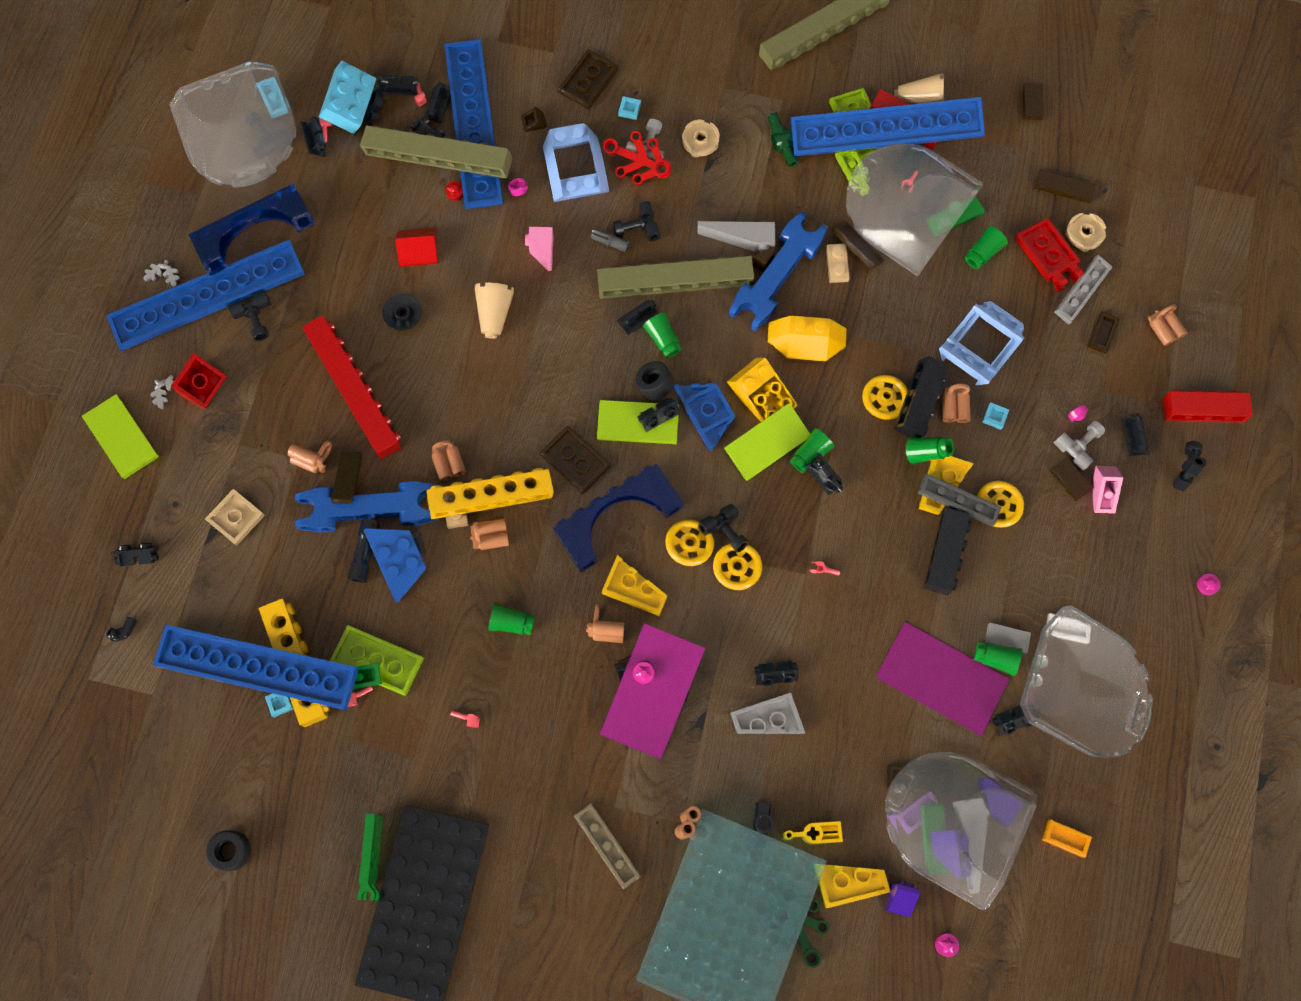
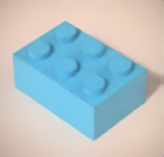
[319,61,376,134]

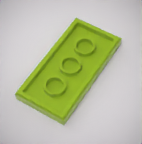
[829,88,892,161]
[82,394,159,479]
[597,400,679,444]
[724,403,810,481]
[330,625,424,696]

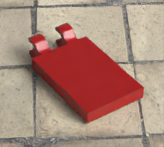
[1014,218,1084,292]

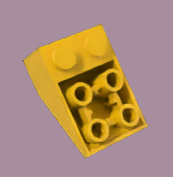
[727,358,798,422]

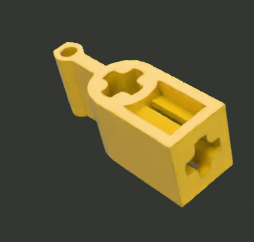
[782,821,843,844]

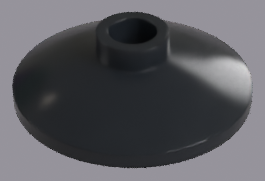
[382,294,422,331]

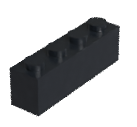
[894,356,948,438]
[923,507,972,596]

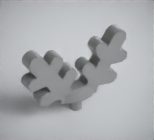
[143,260,180,287]
[150,375,174,409]

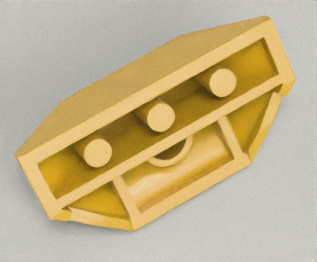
[767,316,847,361]

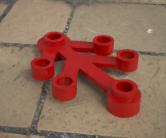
[603,131,672,186]

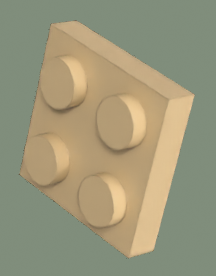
[205,489,265,546]

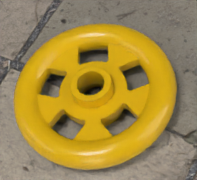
[862,375,908,420]
[977,481,1024,528]
[665,520,714,566]
[713,543,762,590]

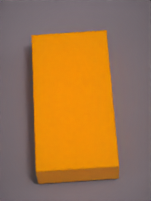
[1042,819,1092,858]

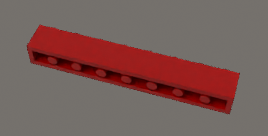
[302,315,402,460]

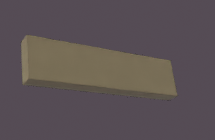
[574,803,641,890]

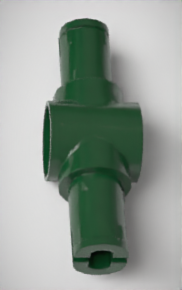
[767,112,799,167]

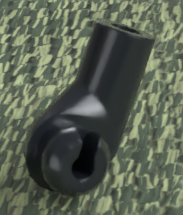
[106,616,137,642]

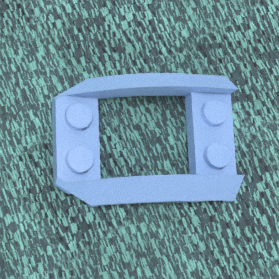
[543,123,609,202]
[939,301,1025,385]

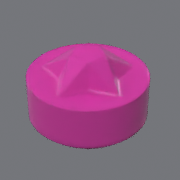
[508,178,528,196]
[1068,404,1089,422]
[1197,574,1220,595]
[633,662,655,684]
[935,933,959,957]

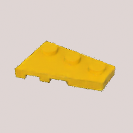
[919,456,974,515]
[602,555,667,616]
[814,864,890,908]

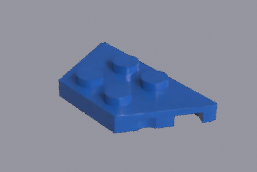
[673,383,736,452]
[364,529,427,603]

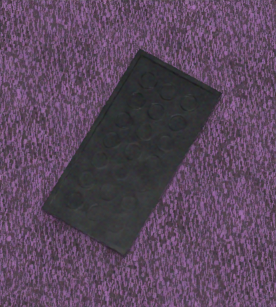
[355,805,489,1001]

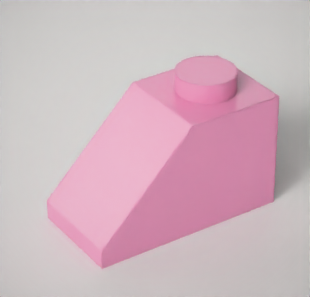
[525,227,554,271]
[1092,466,1123,513]

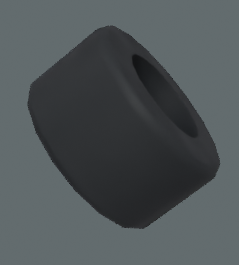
[635,361,674,400]
[206,830,251,871]

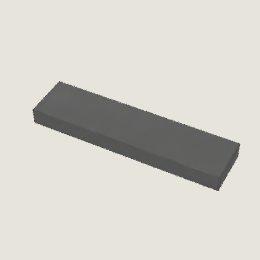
[918,474,1001,527]

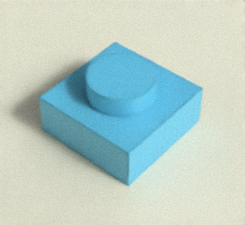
[618,96,641,120]
[982,402,1009,430]
[265,694,294,717]

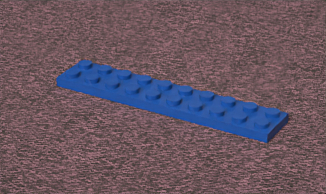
[444,39,503,209]
[791,97,985,156]
[106,240,305,351]
[153,625,359,711]

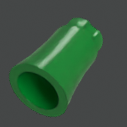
[965,226,1008,269]
[643,312,682,358]
[790,428,835,473]
[906,437,954,465]
[488,602,535,635]
[973,641,1022,677]

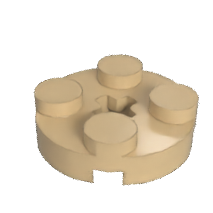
[682,119,720,158]
[1065,213,1106,252]

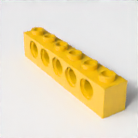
[427,468,554,519]
[259,598,330,727]

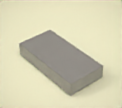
[985,623,1031,654]

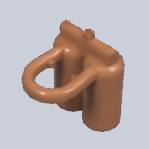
[1148,304,1188,346]
[942,384,971,423]
[288,440,332,473]
[431,440,467,482]
[470,518,509,550]
[586,604,624,643]
[675,806,713,843]

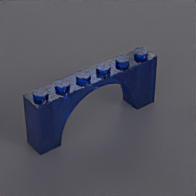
[188,184,315,276]
[553,464,683,573]

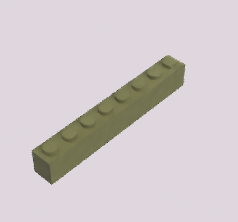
[759,0,889,71]
[360,126,513,179]
[597,255,754,299]

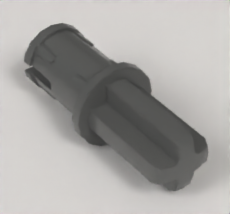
[591,228,629,252]

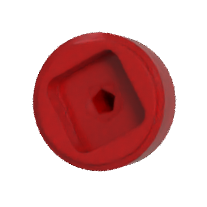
[445,181,463,201]

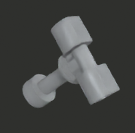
[626,119,664,162]
[1053,421,1105,471]

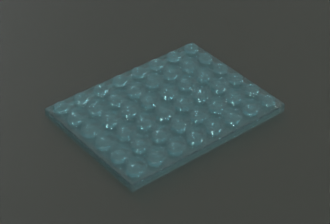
[635,808,827,1001]

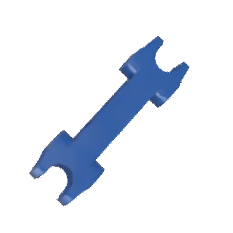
[729,211,828,332]
[295,481,440,533]

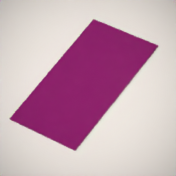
[876,622,1010,736]
[600,623,705,759]

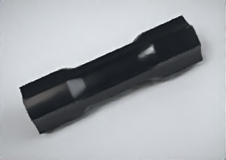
[347,519,380,583]

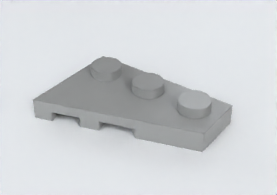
[730,693,805,734]

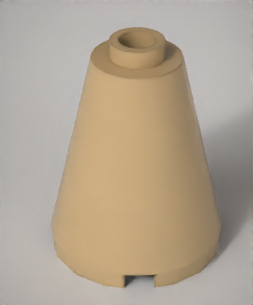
[894,74,944,104]
[475,283,514,339]

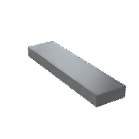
[1054,255,1112,325]

